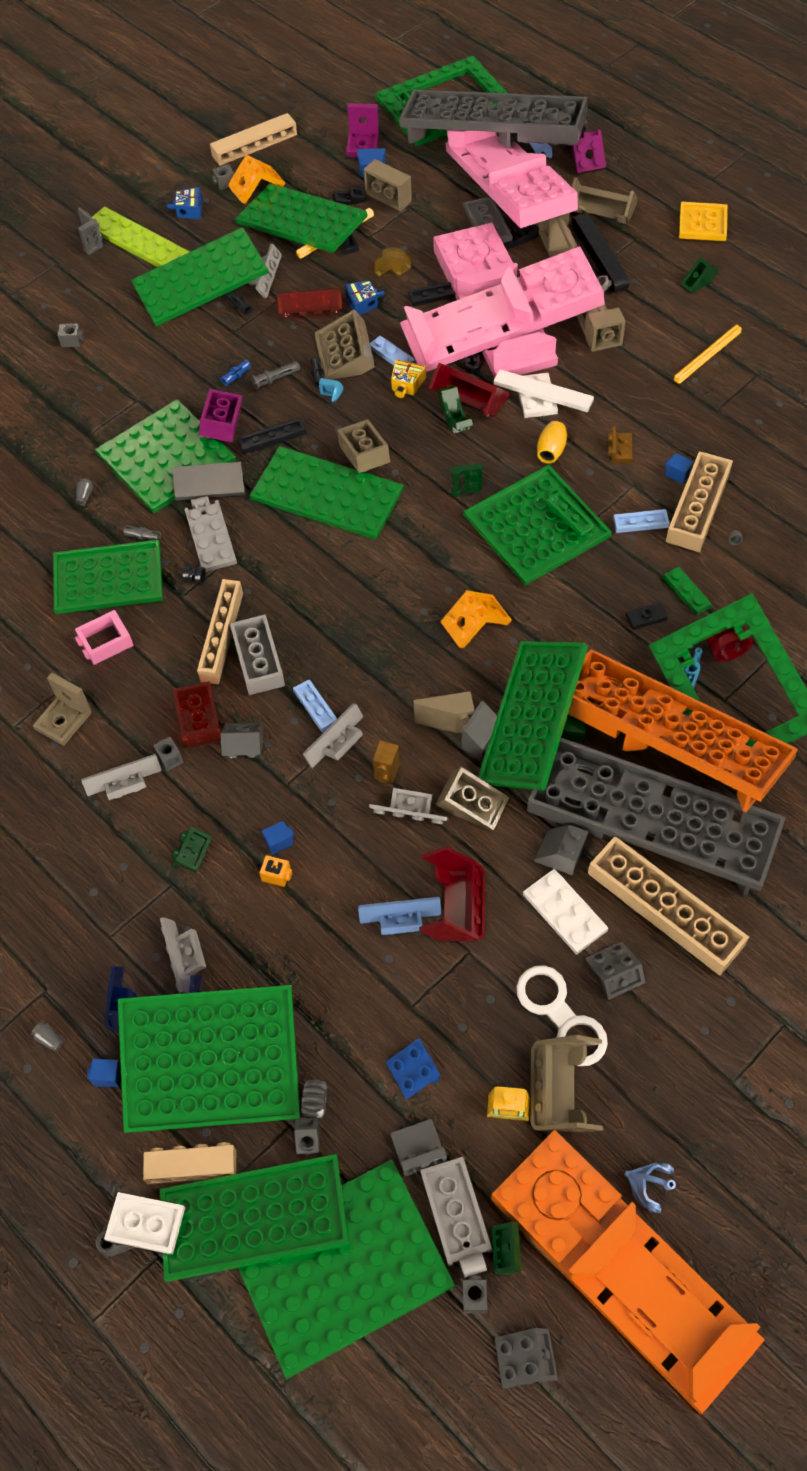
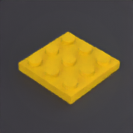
[679,202,728,241]

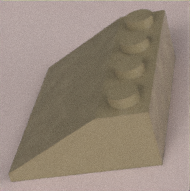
[315,309,375,380]

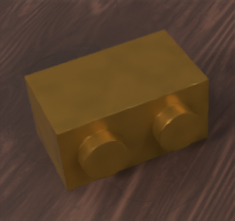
[373,741,400,784]

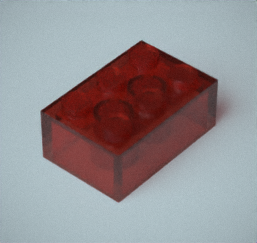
[173,681,221,748]

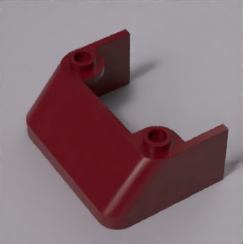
[429,363,510,418]
[419,846,485,942]

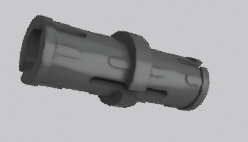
[124,525,161,541]

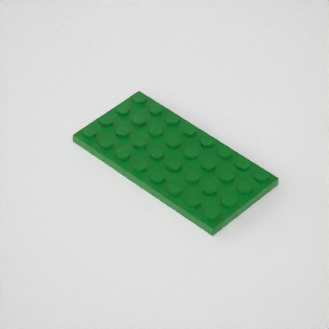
[235,183,368,253]
[131,227,269,327]
[250,446,404,540]
[478,641,588,791]
[160,1154,350,1282]

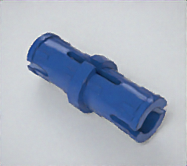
[220,359,251,386]

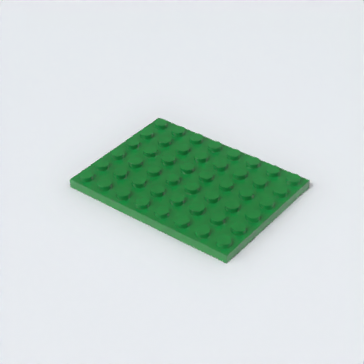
[118,985,301,1133]
[238,1159,455,1379]

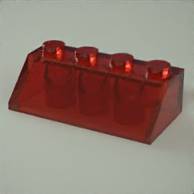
[277,289,342,317]

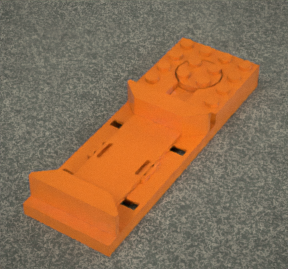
[568,649,798,813]
[491,1130,765,1415]

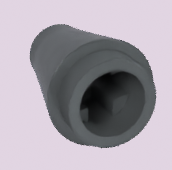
[75,479,94,506]
[31,1021,63,1052]

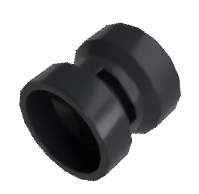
[183,564,206,585]

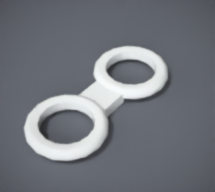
[516,965,608,1066]

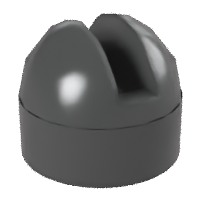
[728,530,743,546]

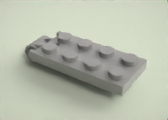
[185,496,237,572]
[420,1157,493,1278]

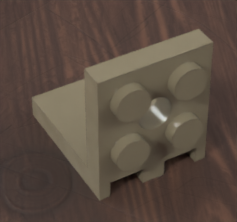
[33,672,92,746]

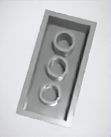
[230,614,285,695]

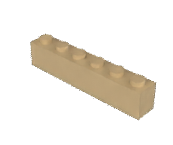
[210,113,297,166]
[197,579,243,684]

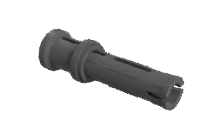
[251,361,300,390]

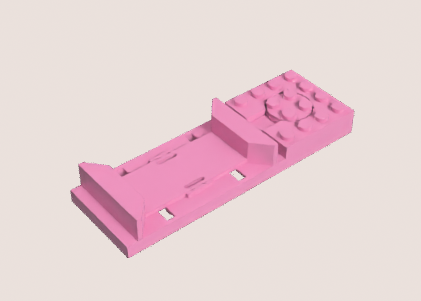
[446,130,578,228]
[434,223,558,378]
[400,246,605,372]

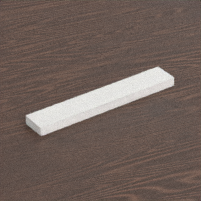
[494,369,594,412]

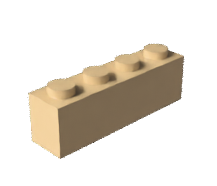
[143,1142,236,1185]

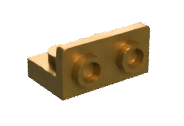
[608,426,633,464]

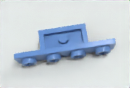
[358,897,441,935]

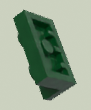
[171,826,212,873]
[492,1222,521,1276]

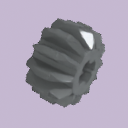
[301,1079,328,1118]

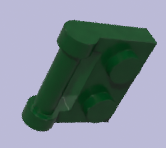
[451,463,482,497]

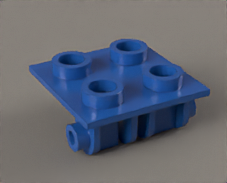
[386,1038,441,1100]

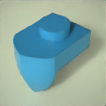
[319,378,343,402]

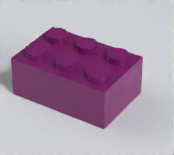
[199,389,243,442]

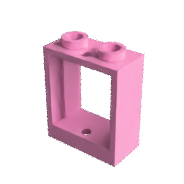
[75,610,134,665]

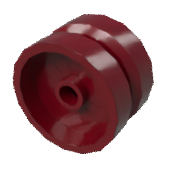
[706,626,753,662]

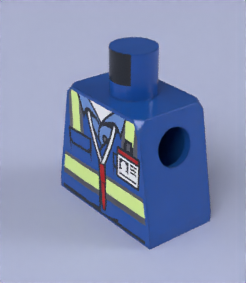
[167,187,202,219]
[345,281,384,315]

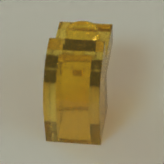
[375,247,411,276]

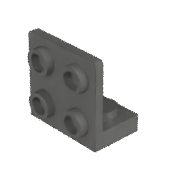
[77,207,103,255]
[586,942,646,1000]
[391,1119,447,1177]
[495,1328,558,1389]

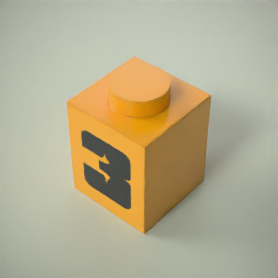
[259,855,292,887]

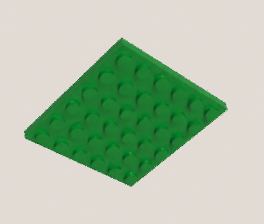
[95,399,237,514]
[464,465,612,586]

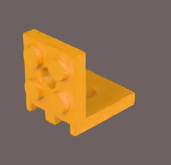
[228,155,285,204]
[440,590,512,648]

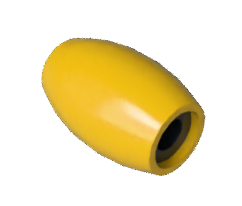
[537,421,567,464]

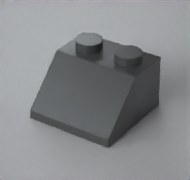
[462,701,497,759]
[220,722,263,758]
[534,824,588,875]

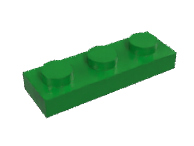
[546,491,594,537]
[663,567,712,616]

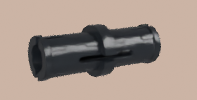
[225,291,252,315]
[310,357,324,388]

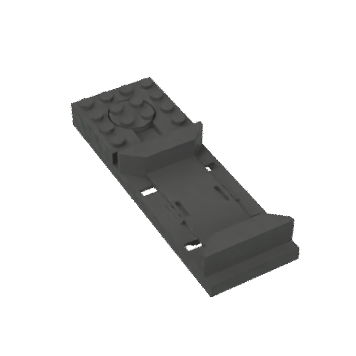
[400,90,587,148]
[527,738,786,897]

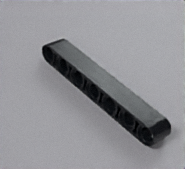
[572,213,629,292]

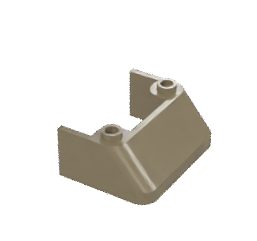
[572,178,638,224]
[530,1035,603,1133]

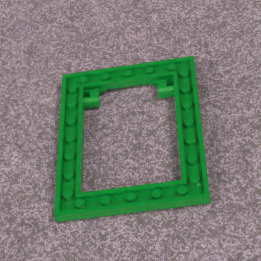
[375,56,508,146]
[649,593,807,748]

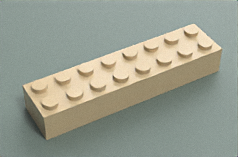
[588,836,749,976]

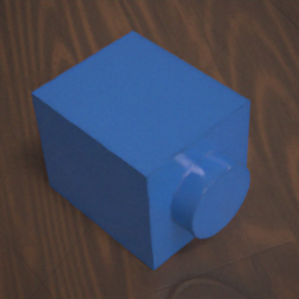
[664,453,694,484]
[262,821,295,855]
[87,1059,121,1087]

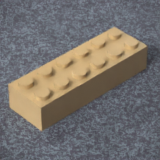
[666,451,733,552]

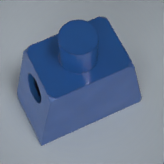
[357,148,386,177]

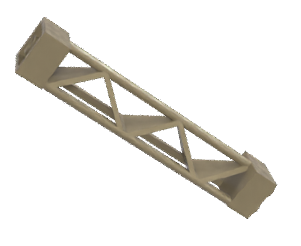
[535,212,626,352]

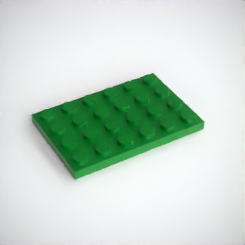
[53,540,163,614]

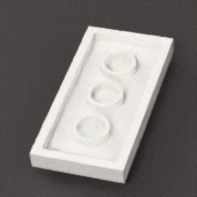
[523,869,608,955]

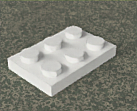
[518,373,558,418]
[104,1192,185,1255]

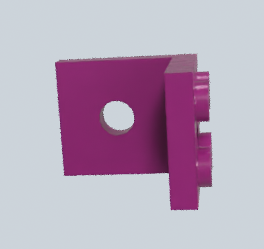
[346,103,379,158]
[563,129,606,174]

